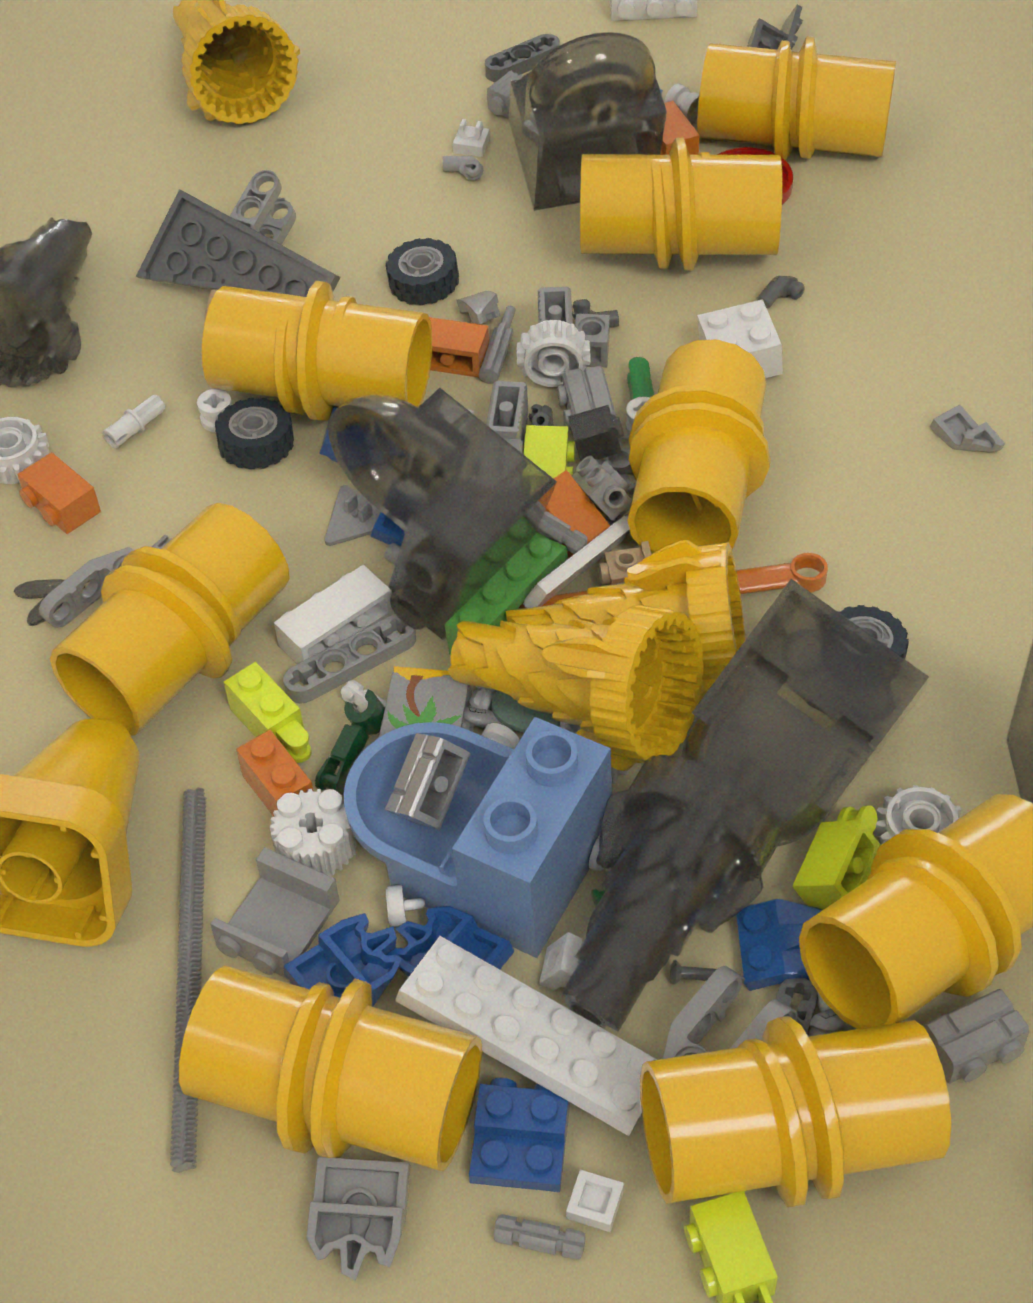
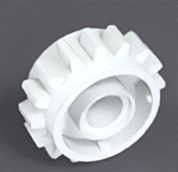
[516,320,591,387]
[0,417,50,484]
[874,785,961,845]

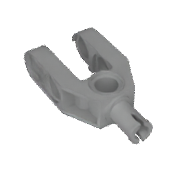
[230,170,296,245]
[39,535,172,628]
[663,966,797,1059]

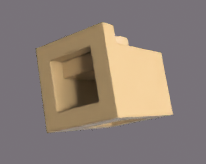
[598,541,652,585]

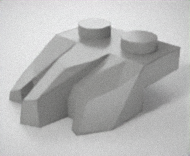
[306,1157,411,1281]

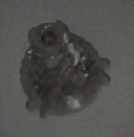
[0,217,92,387]
[562,755,782,1032]

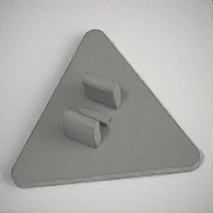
[325,485,383,546]

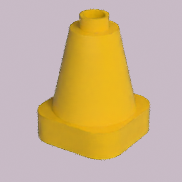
[0,718,140,947]

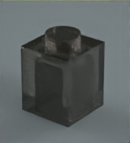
[568,405,625,462]

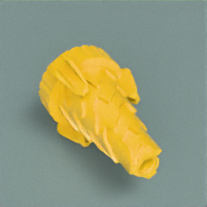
[173,0,300,124]
[506,540,748,704]
[448,605,704,771]

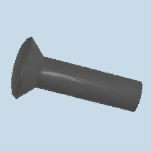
[670,959,717,985]

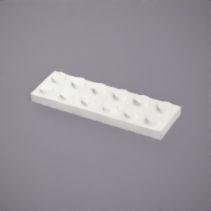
[395,936,657,1136]

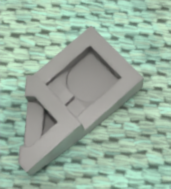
[457,291,500,324]
[930,404,1005,452]

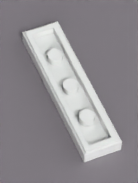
[523,515,630,608]

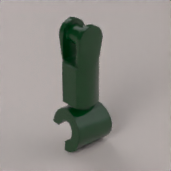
[315,689,385,795]

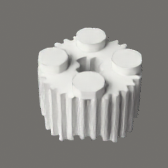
[270,789,357,877]

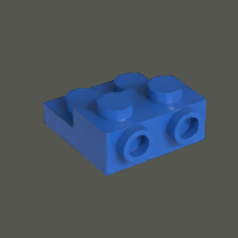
[469,1078,570,1192]

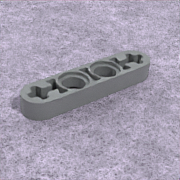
[283,614,416,703]

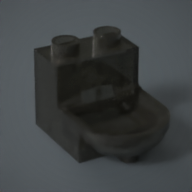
[509,32,667,211]
[328,388,557,640]
[681,579,929,848]

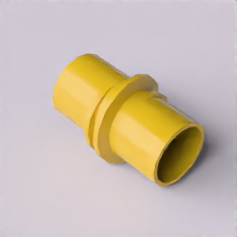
[697,36,896,160]
[580,138,782,271]
[202,281,433,421]
[627,339,771,554]
[50,503,290,736]
[799,794,1033,1029]
[179,965,483,1171]
[640,1016,952,1208]

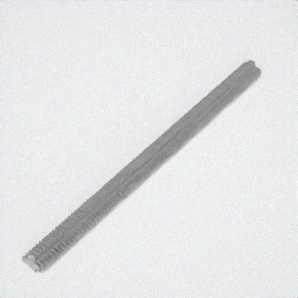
[170,787,207,1173]

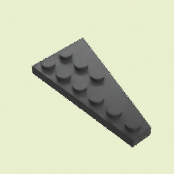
[136,189,341,297]

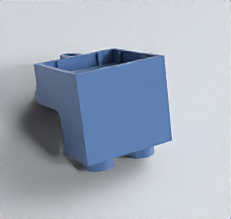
[344,717,613,958]

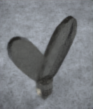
[14,579,90,626]

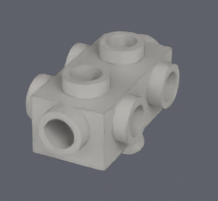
[572,456,632,521]

